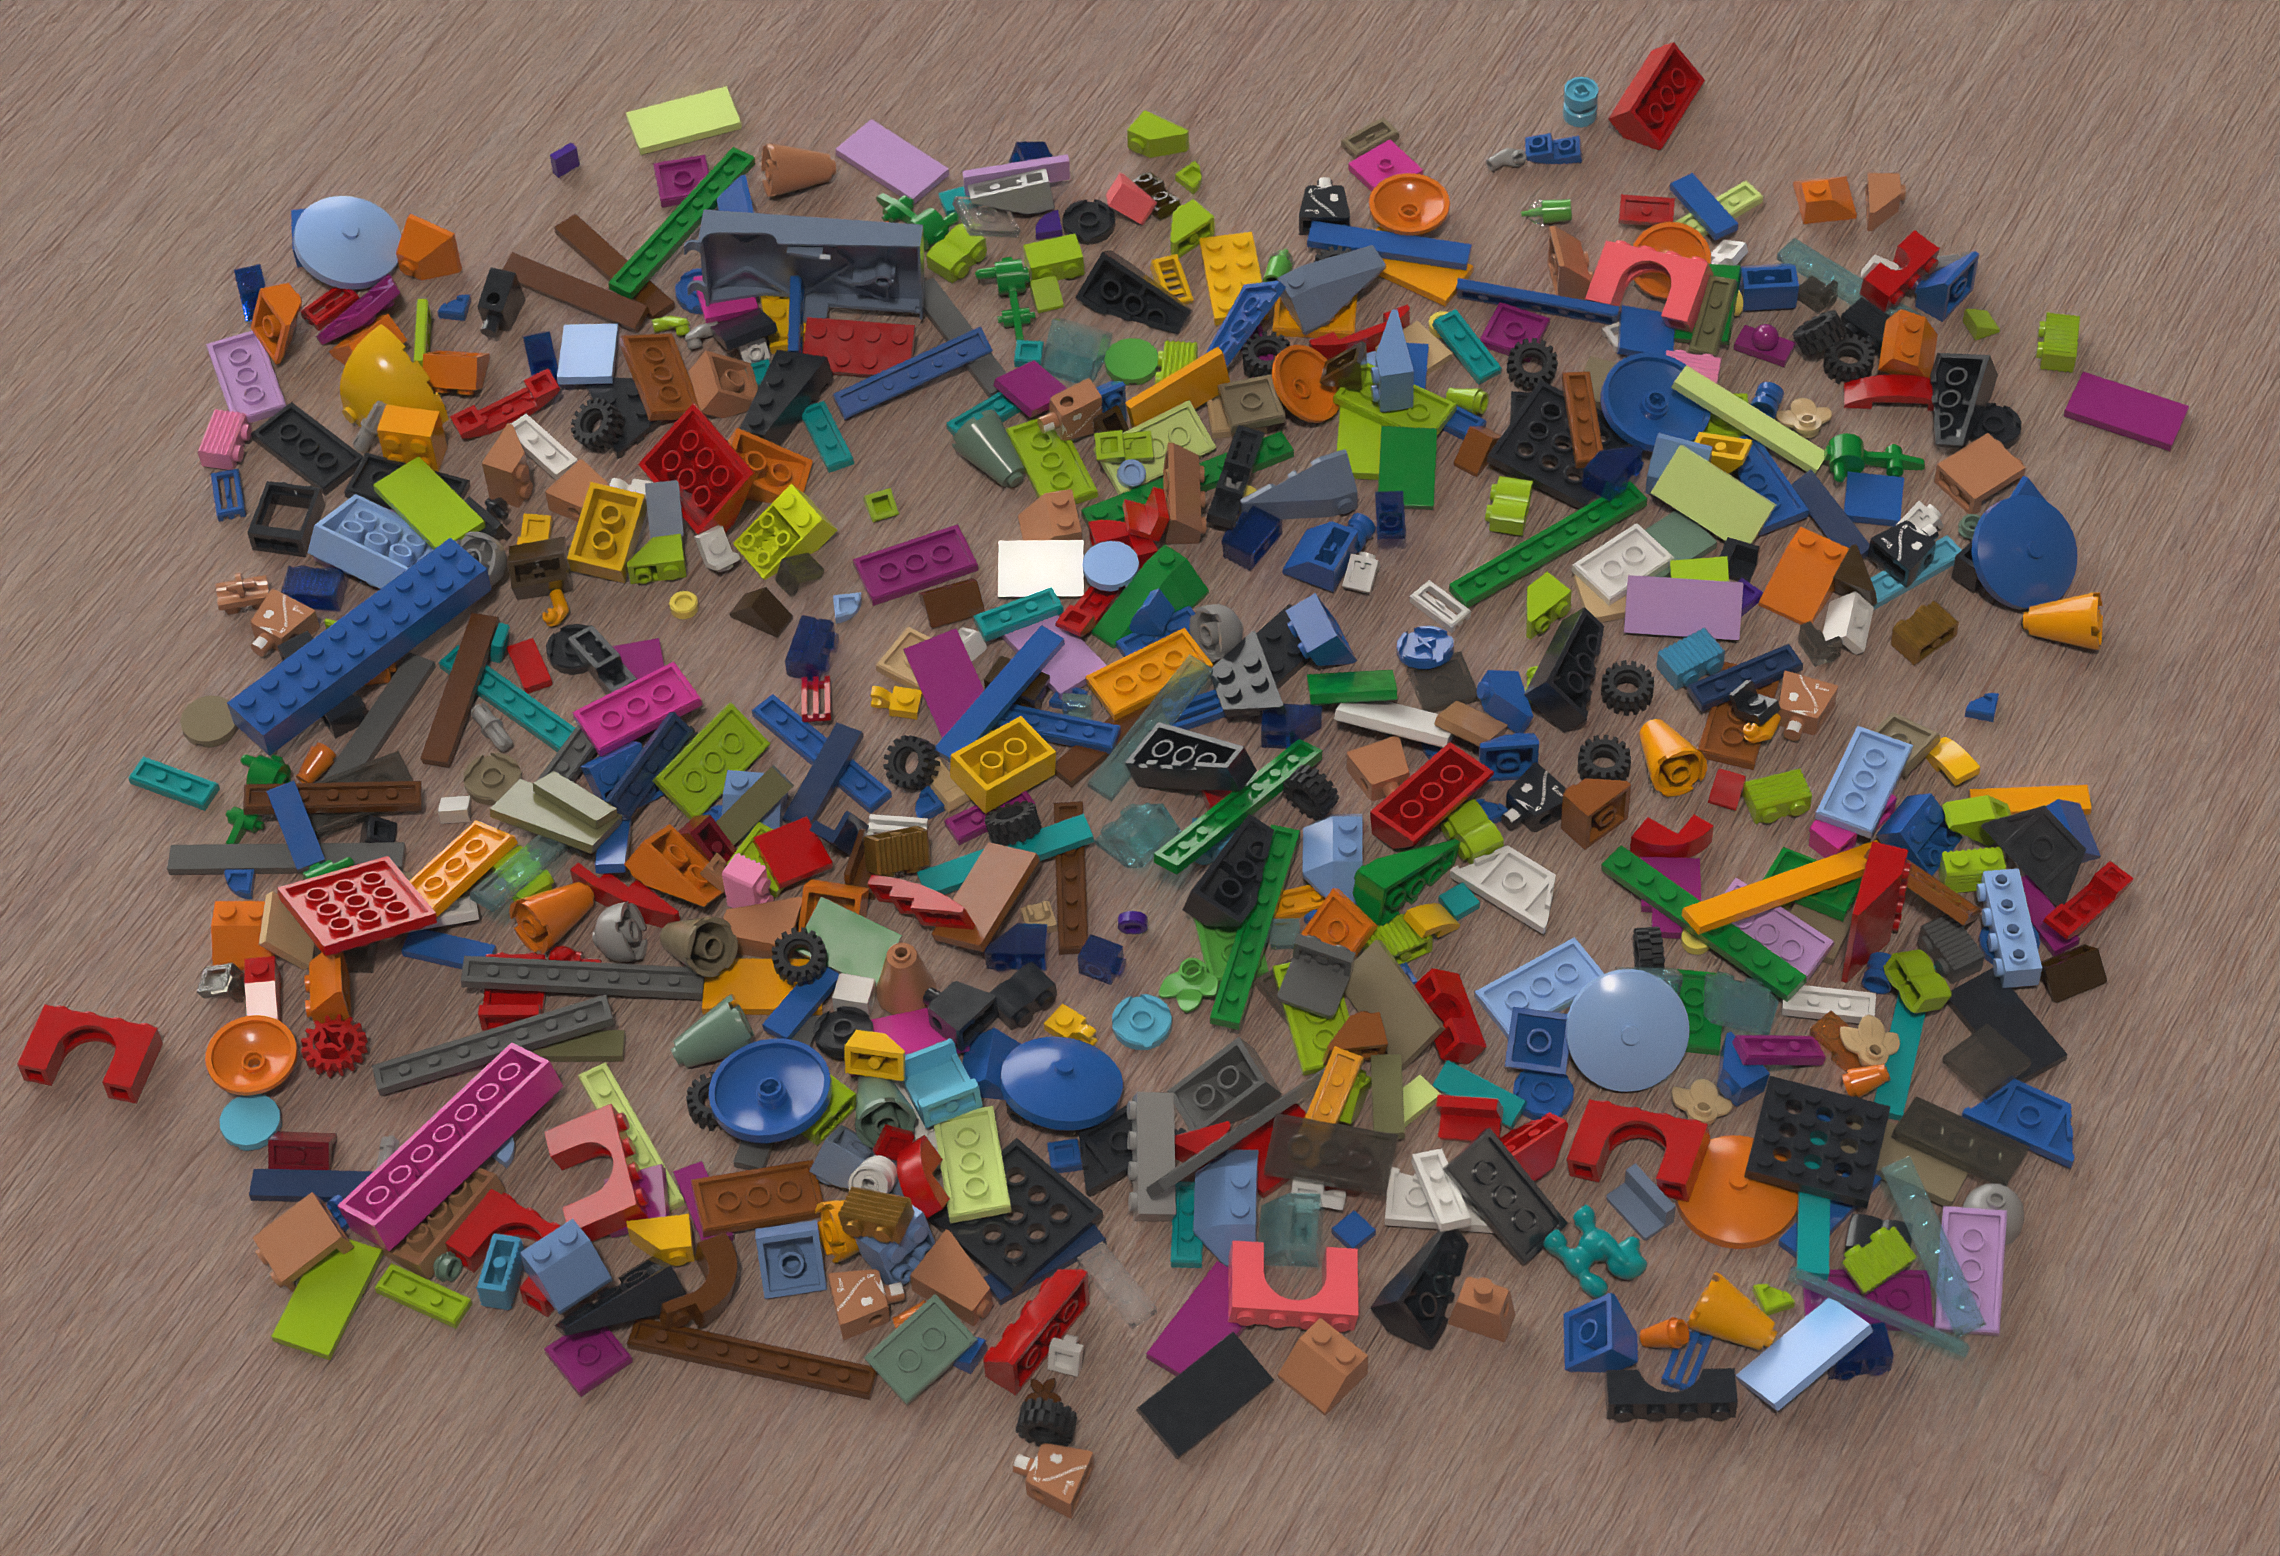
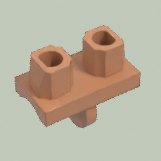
[215,573,269,615]

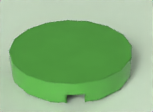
[1104,338,1158,385]

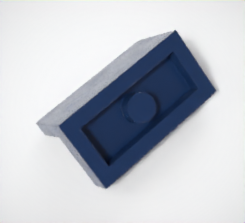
[810,811,869,855]

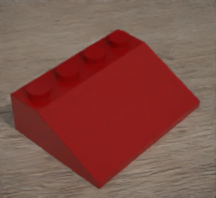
[638,403,756,535]
[1841,841,1912,983]

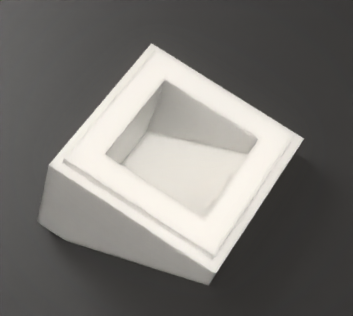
[958,627,987,662]
[438,796,471,824]

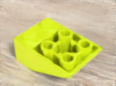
[733,484,837,580]

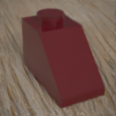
[678,815,737,868]

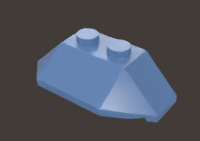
[1303,814,1362,906]
[1194,1150,1259,1267]

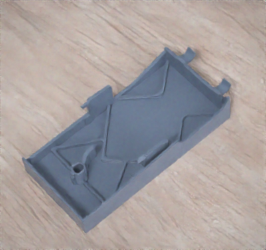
[684,210,925,323]

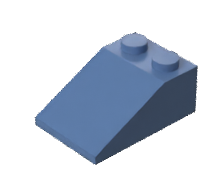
[1371,309,1414,412]

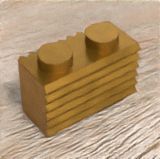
[1891,600,1959,665]
[863,826,930,877]
[838,1186,915,1244]

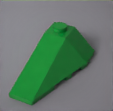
[1092,544,1209,649]
[1352,839,1460,926]

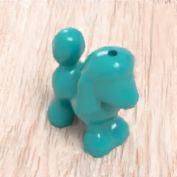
[1543,1204,1648,1298]

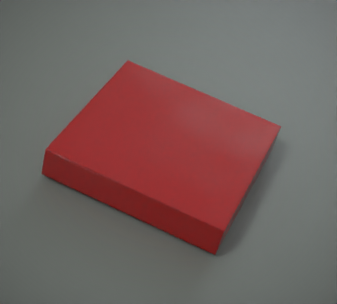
[753,816,833,889]

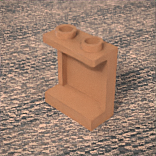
[1934,433,2026,514]
[252,1192,354,1292]

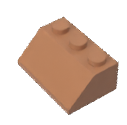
[1163,443,1206,544]

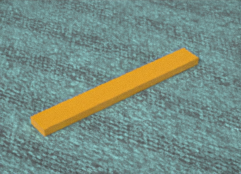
[1681,840,1879,935]

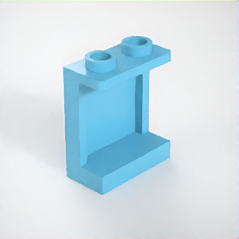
[901,1039,983,1128]

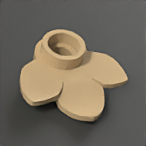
[1776,398,1832,438]
[1840,1015,1900,1067]
[1671,1079,1732,1127]

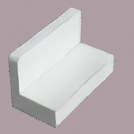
[1820,591,1874,655]

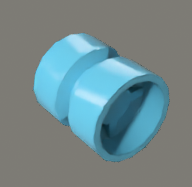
[1563,77,1599,127]

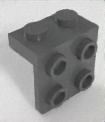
[1277,933,1355,1019]

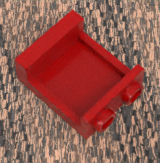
[478,952,546,1031]

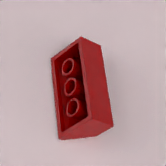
[1608,42,1705,150]
[1370,742,1494,849]
[983,1269,1090,1396]

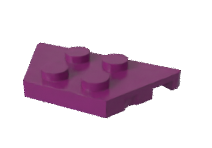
[315,274,401,345]

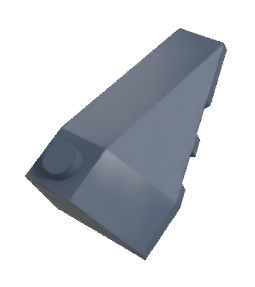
[1277,245,1386,335]
[1240,449,1358,521]
[810,1125,904,1197]

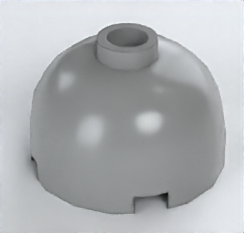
[456,532,507,586]
[1189,604,1243,662]
[592,902,647,962]
[1963,1183,2025,1246]

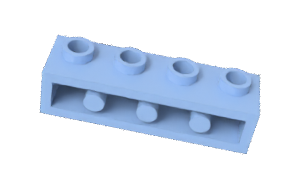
[1976,868,2042,988]

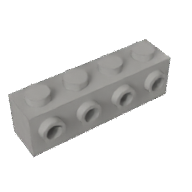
[1127,1092,1176,1221]

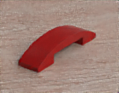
[1309,304,1410,360]
[450,369,560,438]
[1843,374,1934,411]
[1055,585,1125,637]
[2043,861,2134,939]

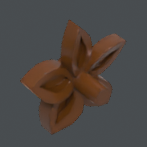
[1024,1378,1062,1403]

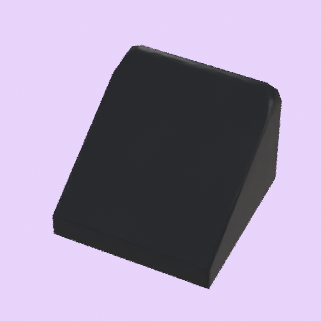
[360,815,397,843]

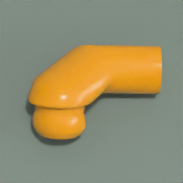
[542,589,569,627]
[1743,713,1781,743]

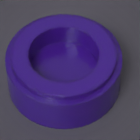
[1118,911,1148,934]

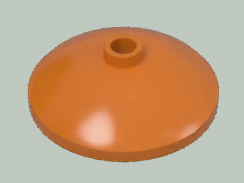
[1369,173,1450,236]
[1633,222,1711,300]
[1272,345,1340,423]
[205,1015,298,1096]

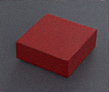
[873,1124,915,1161]

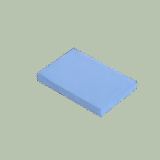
[557,323,619,385]

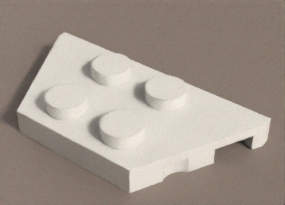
[1450,845,1556,935]

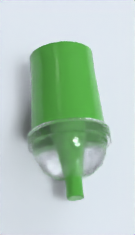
[1521,199,1572,226]
[1263,249,1294,282]

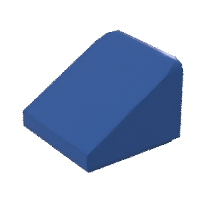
[953,1337,987,1375]

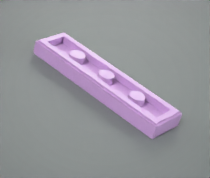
[963,154,1070,196]

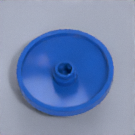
[1600,353,1711,452]
[1972,495,2078,610]
[1000,1037,1123,1130]
[709,1038,832,1143]

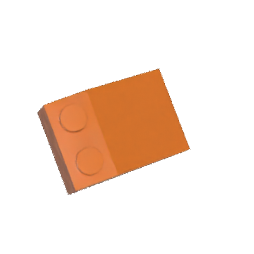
[728,428,813,503]
[1758,527,1849,628]
[624,824,725,907]

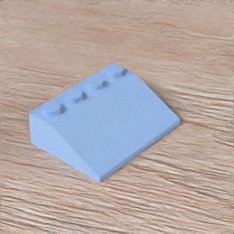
[308,494,433,589]

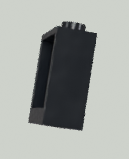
[247,481,325,557]

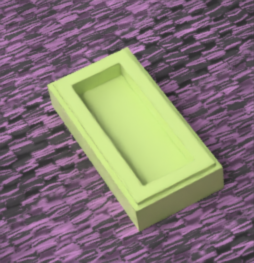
[1403,1075,1441,1128]

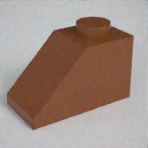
[1322,1011,1388,1065]

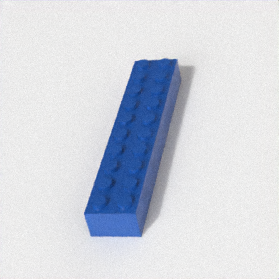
[227,538,492,756]

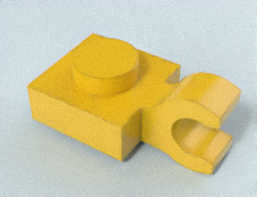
[870,686,923,720]
[1043,1003,1098,1046]

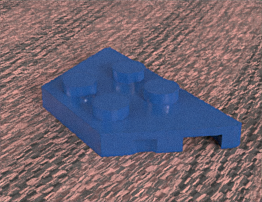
[1961,1079,2075,1168]

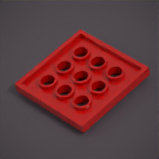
[277,856,437,956]

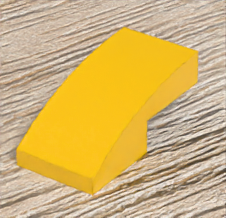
[517,514,553,545]
[1925,737,1981,786]
[1403,903,1460,939]

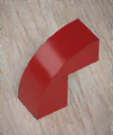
[1088,520,1158,570]
[1630,814,1714,858]
[897,1135,950,1219]

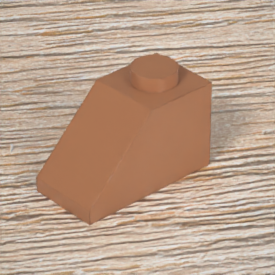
[1865,173,1906,231]

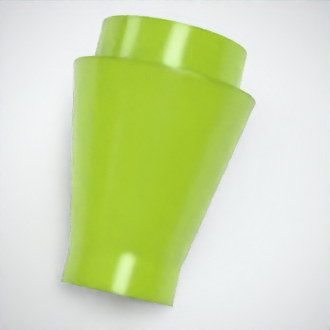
[1446,387,1489,415]

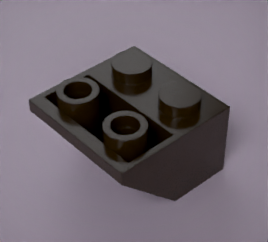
[508,536,573,600]

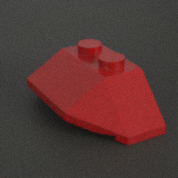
[1500,1112,1569,1181]

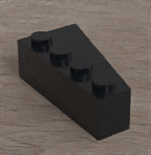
[740,350,834,446]
[1524,607,1604,733]
[1125,722,1257,791]

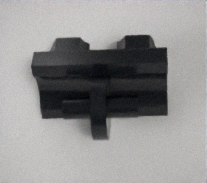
[465,496,512,541]

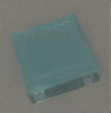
[1062,693,1093,720]
[1270,918,1300,950]

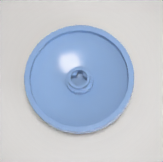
[293,196,401,290]
[1565,969,1689,1092]

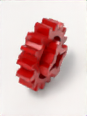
[301,1014,368,1077]

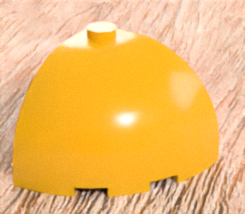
[340,324,449,437]

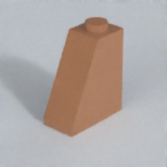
[723,897,802,959]
[910,1230,993,1326]

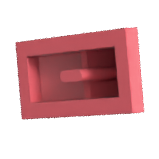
[1106,173,1157,225]

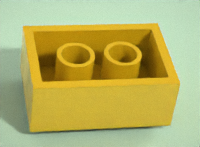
[567,482,647,583]
[950,716,1056,814]

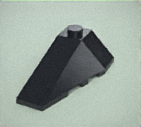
[1075,250,1193,334]
[1930,353,1998,448]
[1182,814,1274,927]
[1370,1229,1469,1350]
[554,1256,686,1336]

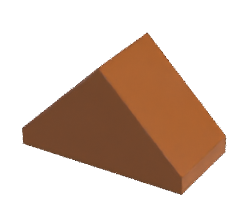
[1454,426,1502,477]

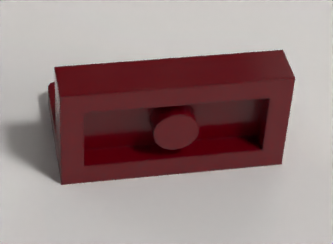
[268,1131,337,1170]

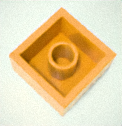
[377,405,448,472]

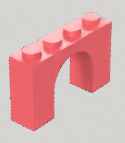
[1585,240,1713,332]
[1228,1240,1358,1332]

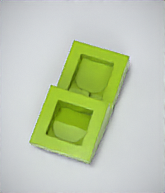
[1094,430,1154,462]

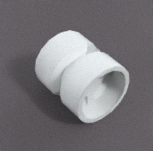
[848,1156,898,1193]

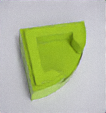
[1175,161,1202,195]
[1752,1284,1795,1316]

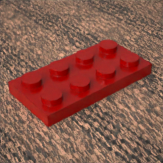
[803,317,916,378]

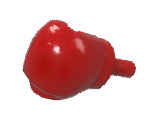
[548,945,602,963]

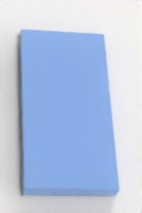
[1815,726,1913,839]
[1475,937,1604,1039]
[1736,1296,1873,1411]

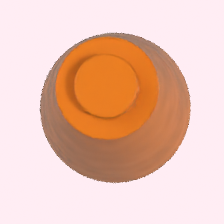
[509,882,594,954]

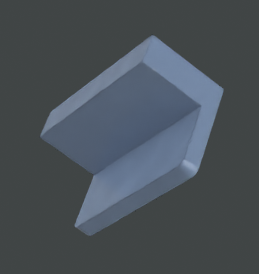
[645,480,684,539]
[1606,1163,1676,1241]

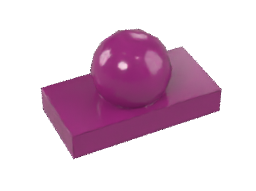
[1733,324,1796,367]

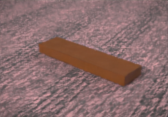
[1561,371,1605,468]

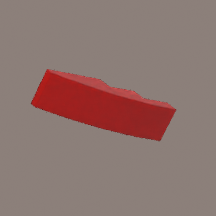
[570,862,680,928]
[868,875,975,930]

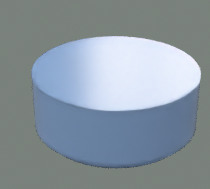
[1116,459,1146,489]

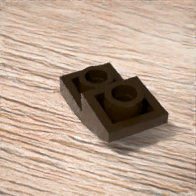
[1132,172,1181,219]

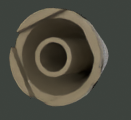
[660,917,738,977]

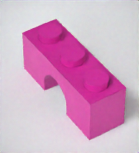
[1808,794,1897,858]

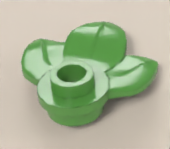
[1159,958,1219,1013]

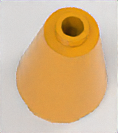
[2023,592,2103,650]
[1639,719,1708,797]
[815,1200,860,1263]
[1686,1271,1778,1351]

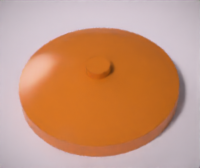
[1675,1135,1798,1249]

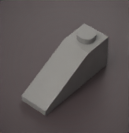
[967,168,1055,214]

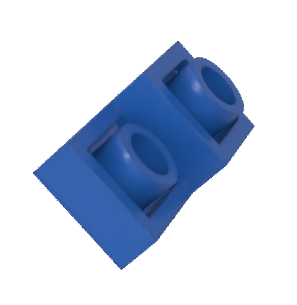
[1525,133,1582,164]

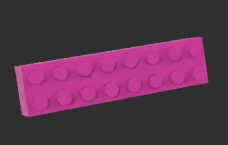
[337,1043,563,1251]

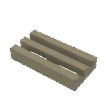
[1341,117,1399,160]

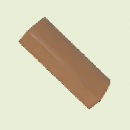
[375,1167,505,1280]

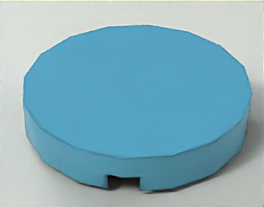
[1112,994,1172,1050]
[220,1094,282,1151]

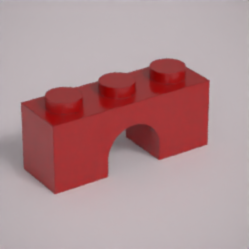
[1859,230,1940,312]
[1414,968,1487,1064]

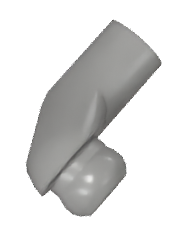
[1486,148,1527,171]
[685,321,718,350]

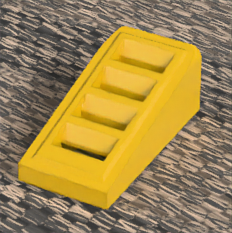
[1150,254,1194,304]

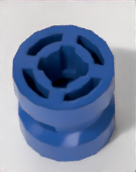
[1750,382,1784,419]
[1347,513,1376,553]
[1862,952,1892,994]

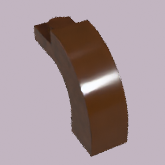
[659,1232,737,1330]

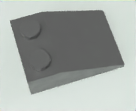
[1167,1037,1282,1131]

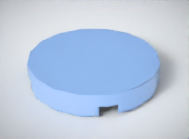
[1082,541,1139,591]

